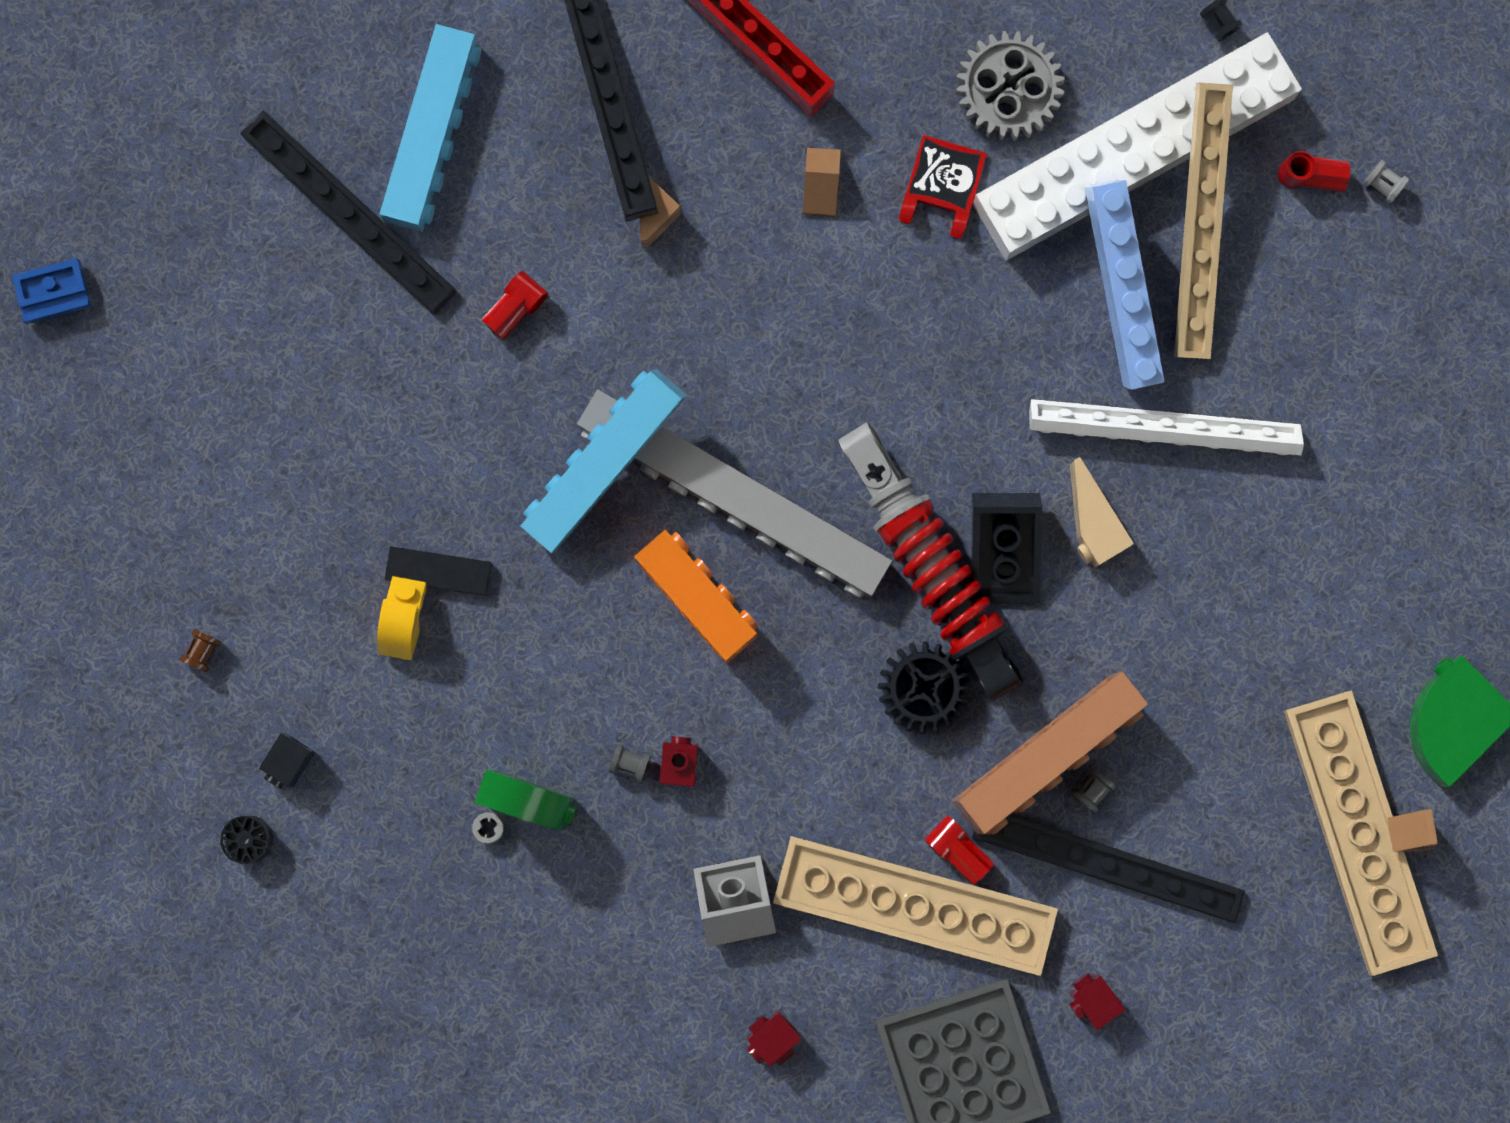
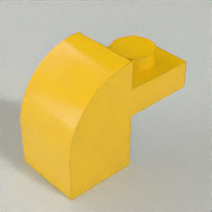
[377,576,427,661]

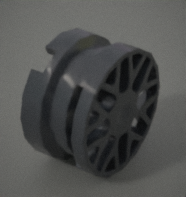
[220,816,273,864]

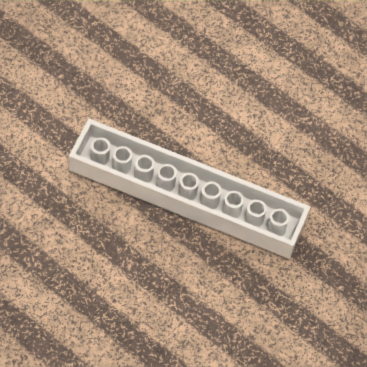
[973,32,1302,261]

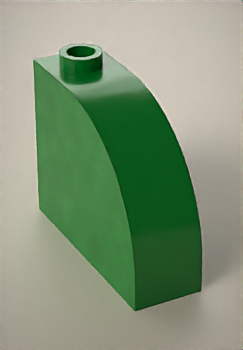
[1410,656,1510,788]
[474,769,577,830]

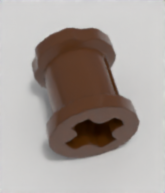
[179,629,221,673]

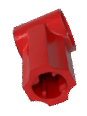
[1277,151,1351,192]
[481,270,549,341]
[924,815,994,885]

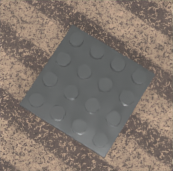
[875,978,1051,1123]

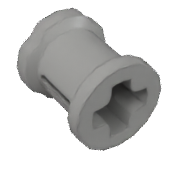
[1363,159,1409,203]

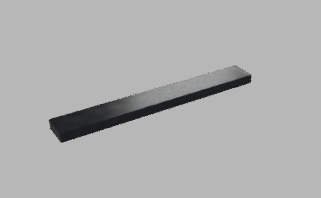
[564,0,659,222]
[240,110,457,315]
[971,814,1245,923]

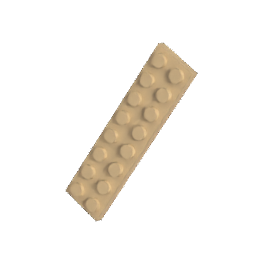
[1284,690,1438,976]
[773,836,1058,976]

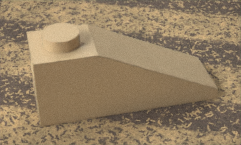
[1070,457,1134,568]

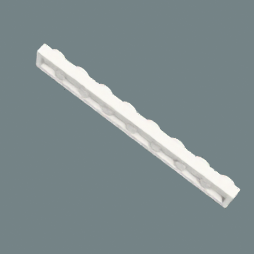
[1029,399,1304,455]

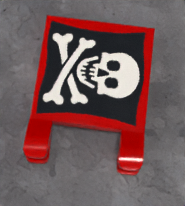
[898,135,987,239]

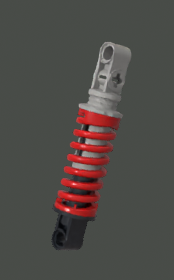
[838,421,1024,701]

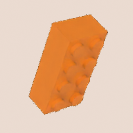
[634,529,758,665]

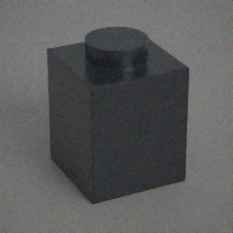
[259,733,315,789]

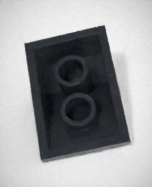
[971,493,1042,603]

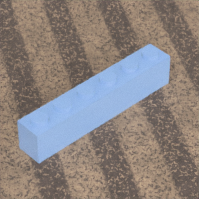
[1085,180,1164,390]

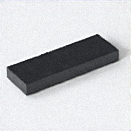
[384,546,492,596]

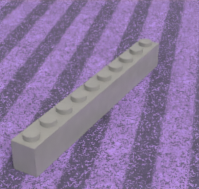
[577,389,892,600]

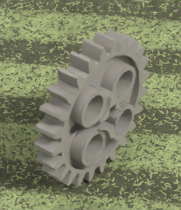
[955,31,1065,141]

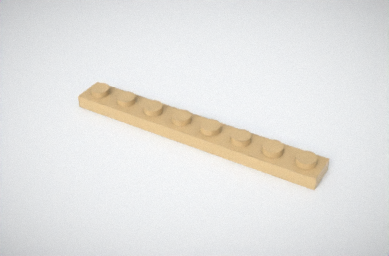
[1174,82,1233,359]

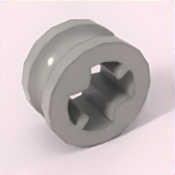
[472,813,504,843]

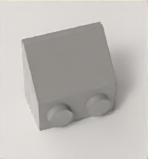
[693,855,776,947]

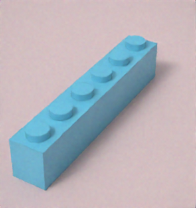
[379,24,481,232]
[521,369,688,553]

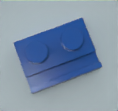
[12,258,92,324]

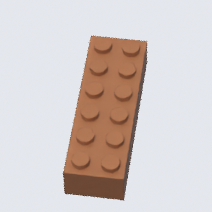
[951,671,1148,835]

